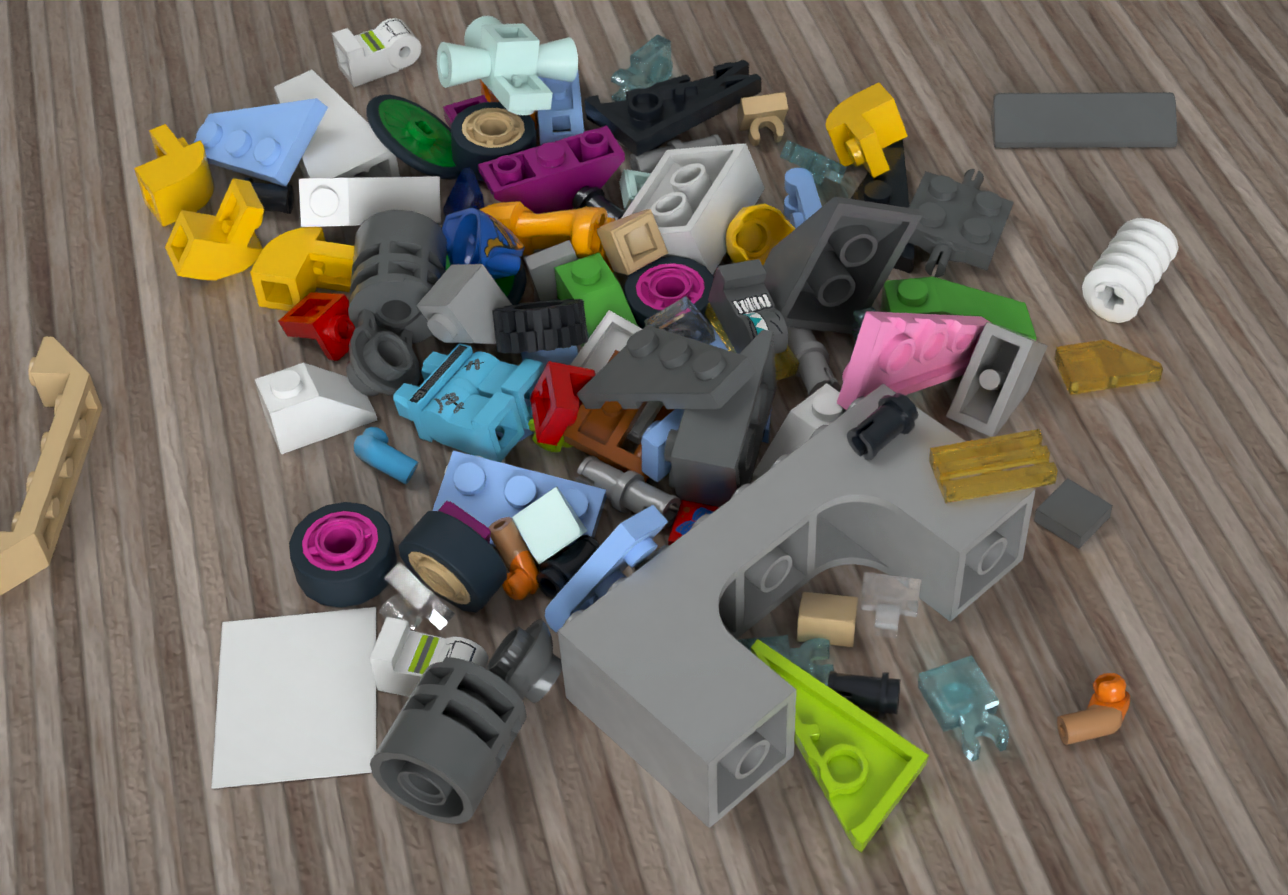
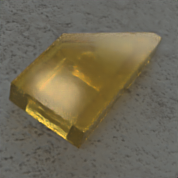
[1054,339,1163,395]

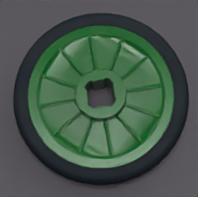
[366,94,463,180]

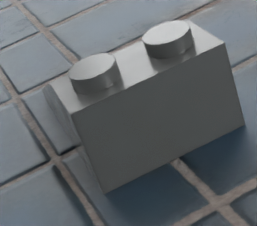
[763,196,923,334]
[664,330,777,508]

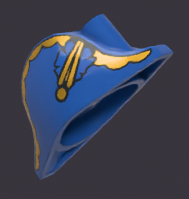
[442,208,525,279]

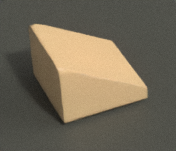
[596,209,668,275]
[797,592,858,647]

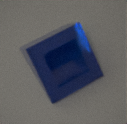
[443,167,485,218]

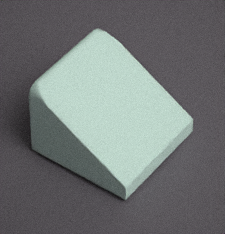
[512,487,587,564]

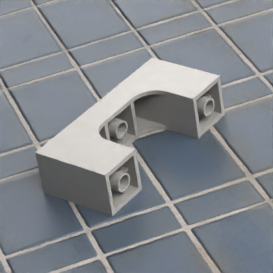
[558,384,1035,828]

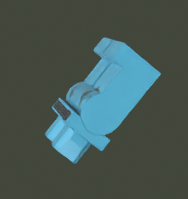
[393,343,545,462]

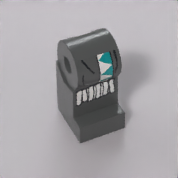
[708,259,788,354]

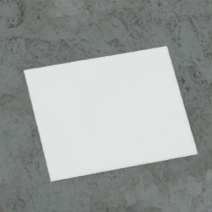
[211,607,376,789]

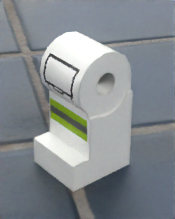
[332,18,421,87]
[369,617,489,697]

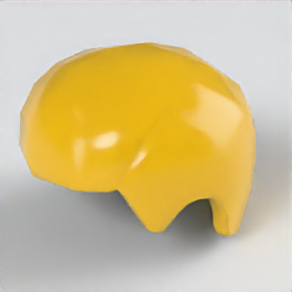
[726,203,796,266]

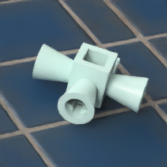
[437,16,578,115]

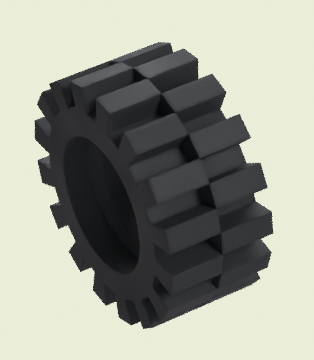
[492,299,588,353]

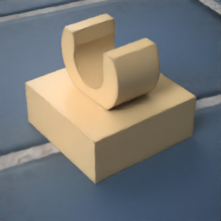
[737,92,788,146]

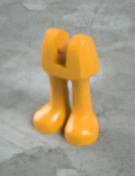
[480,201,615,273]

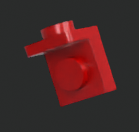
[278,292,356,361]
[530,361,596,446]

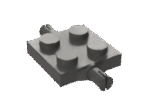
[908,169,1014,277]

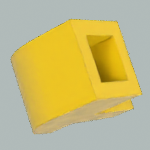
[826,82,908,178]
[134,124,214,227]
[165,178,264,280]
[250,227,354,311]

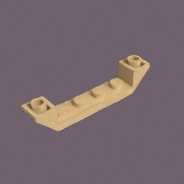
[0,337,102,596]

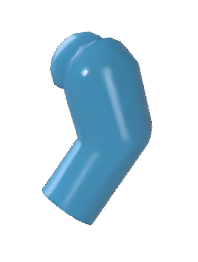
[354,427,419,484]

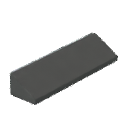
[991,92,1177,148]

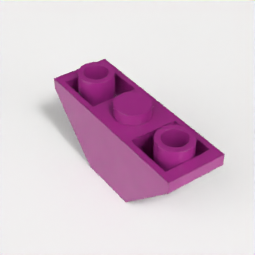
[478,126,625,214]

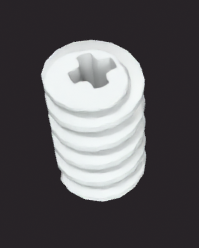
[1082,218,1179,323]

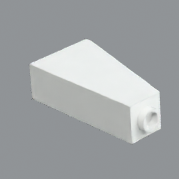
[274,69,400,179]

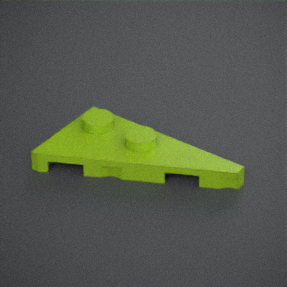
[751,639,929,852]

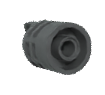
[346,210,447,396]
[370,618,562,824]

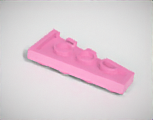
[837,311,991,410]

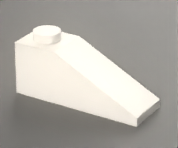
[299,176,441,227]

